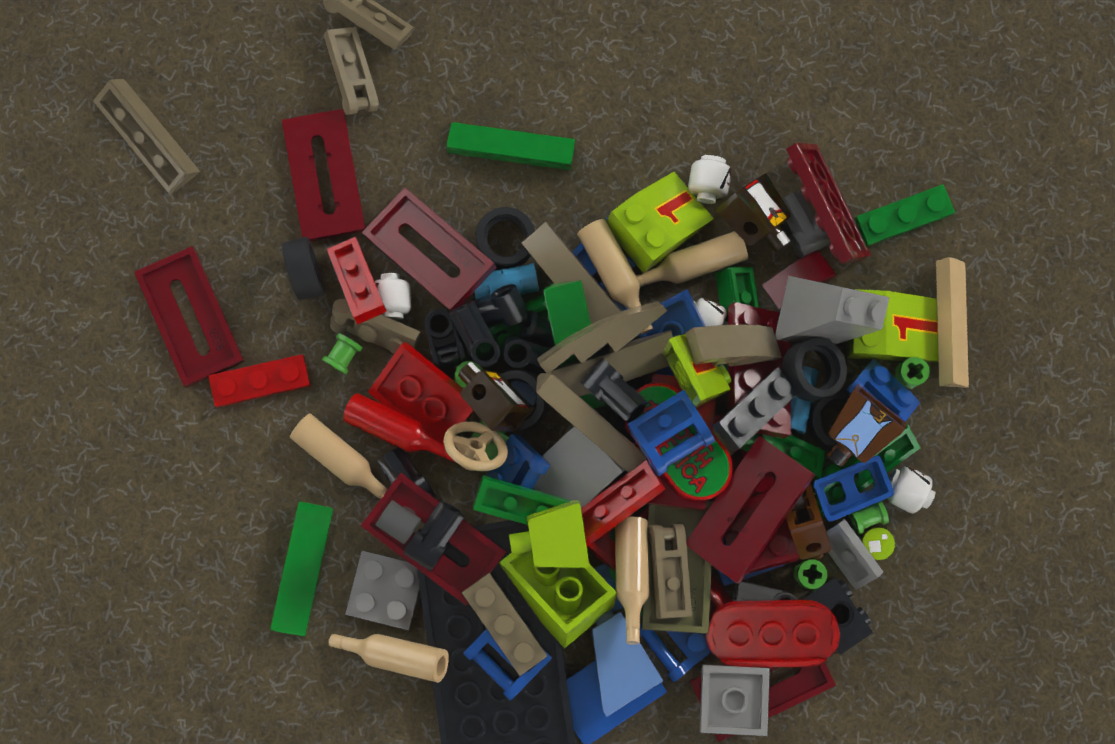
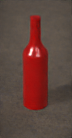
[343,393,460,463]

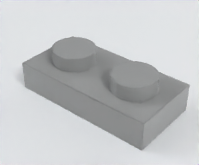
[826,519,883,590]

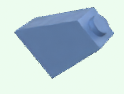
[592,610,663,717]

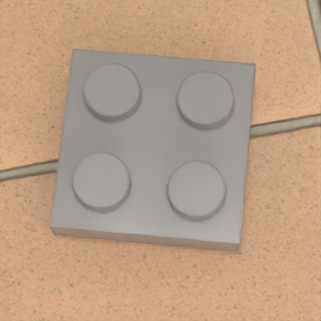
[345,551,420,630]
[699,664,770,736]

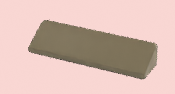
[93,79,200,195]
[536,373,646,473]

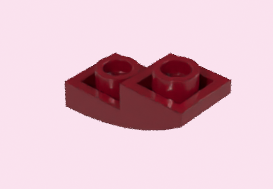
[762,250,837,310]

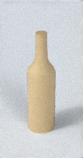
[577,219,653,335]
[636,231,748,287]
[290,413,388,499]
[615,517,649,645]
[329,634,449,683]

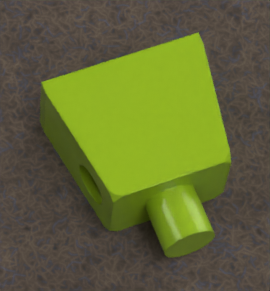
[509,500,590,568]

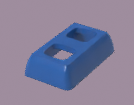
[813,456,894,521]

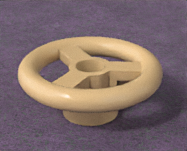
[444,422,508,471]

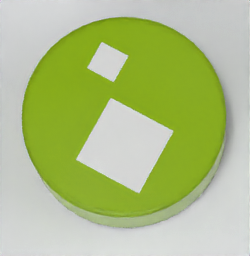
[861,528,895,560]

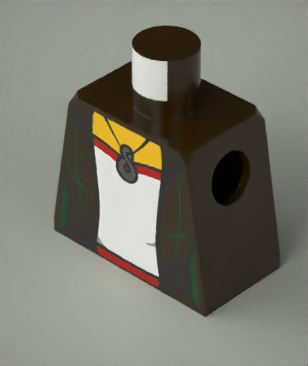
[715,173,791,252]
[458,362,535,432]

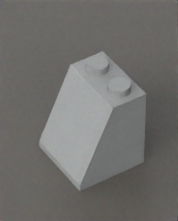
[775,276,889,345]
[528,411,626,508]

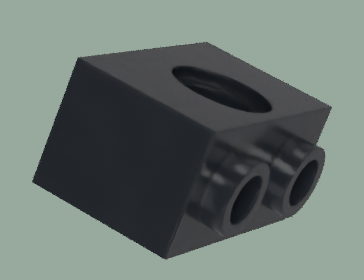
[798,577,873,655]

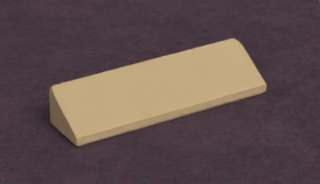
[936,257,969,388]

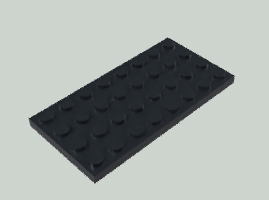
[417,520,576,744]

